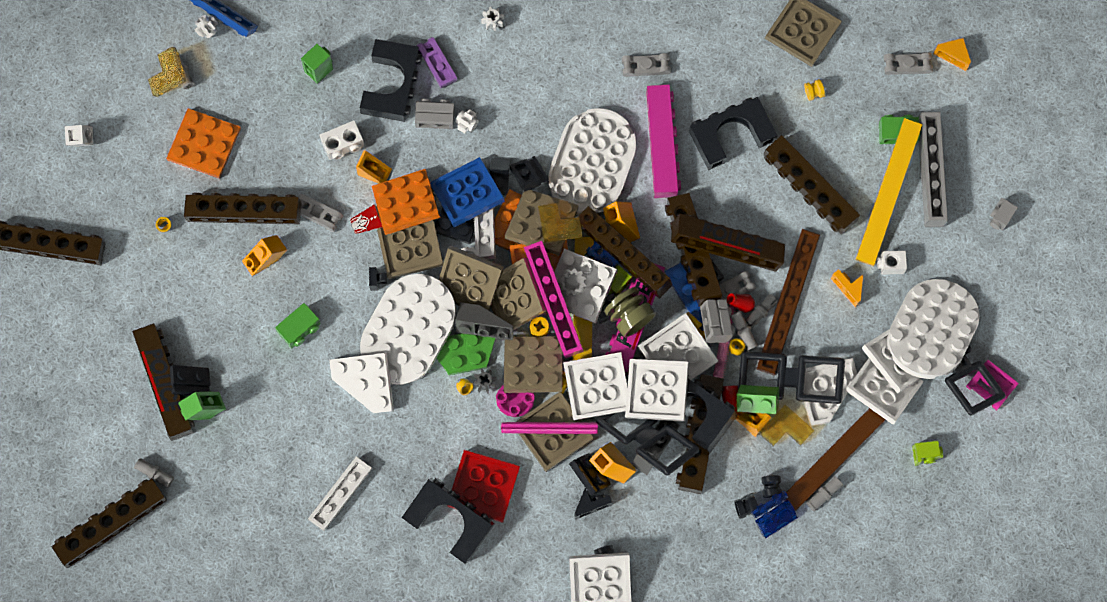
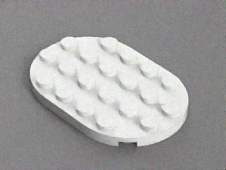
[549,108,636,215]
[360,274,456,385]
[887,279,980,379]

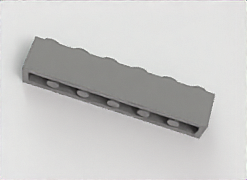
[919,112,947,227]

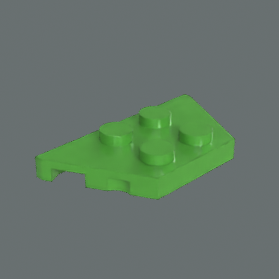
[436,333,495,376]

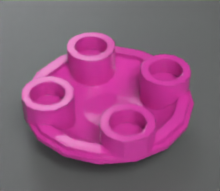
[496,385,535,417]

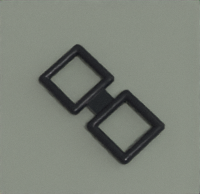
[945,345,1006,416]
[738,351,845,404]
[595,413,700,476]

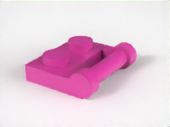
[966,360,1019,411]

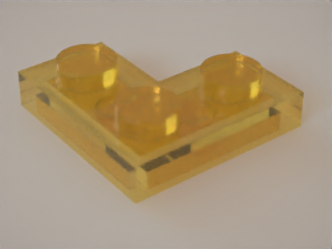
[148,47,187,97]
[538,203,582,243]
[759,405,814,447]

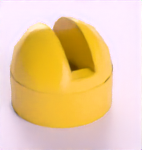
[156,217,171,233]
[729,339,745,356]
[456,378,473,395]

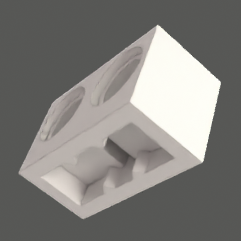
[319,121,364,160]

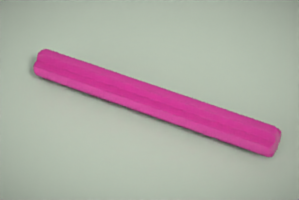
[501,422,598,434]

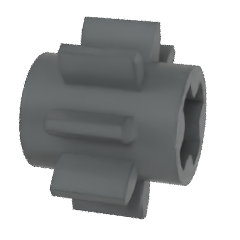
[473,369,497,394]

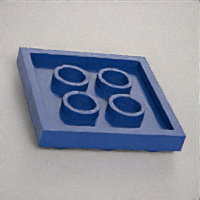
[430,157,505,227]

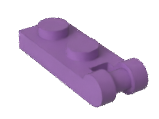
[416,37,457,89]

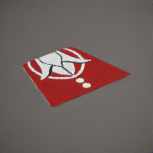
[350,205,382,234]

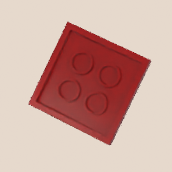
[447,450,520,523]

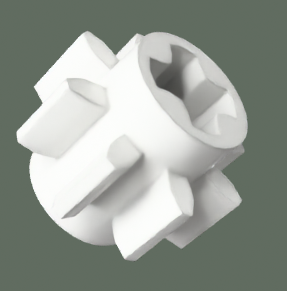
[481,7,504,31]
[194,15,218,38]
[455,109,479,133]

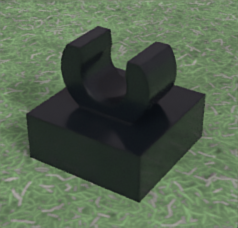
[369,267,387,291]

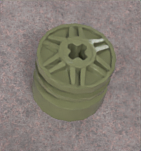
[604,287,656,338]

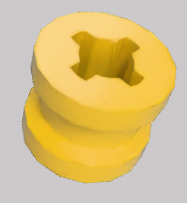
[804,79,825,101]
[530,317,549,337]

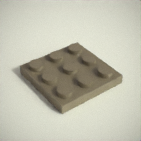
[765,0,842,67]
[505,190,579,256]
[377,220,443,279]
[439,245,503,311]
[491,258,547,330]
[504,336,563,393]
[516,392,594,472]

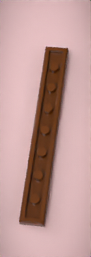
[756,229,820,375]
[781,408,886,511]

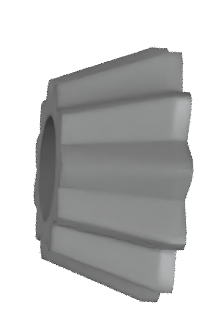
[559,268,586,296]

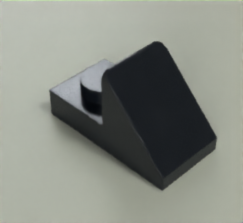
[490,158,510,195]
[574,488,612,520]

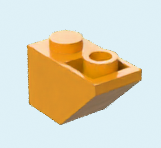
[603,201,640,243]
[242,235,287,276]
[589,442,637,483]

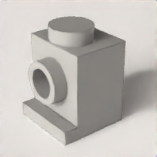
[990,198,1018,231]

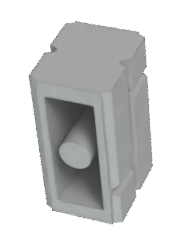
[415,99,454,129]
[700,300,735,343]

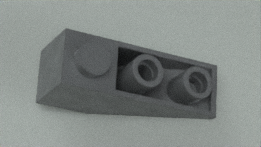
[455,302,513,340]
[632,420,680,475]

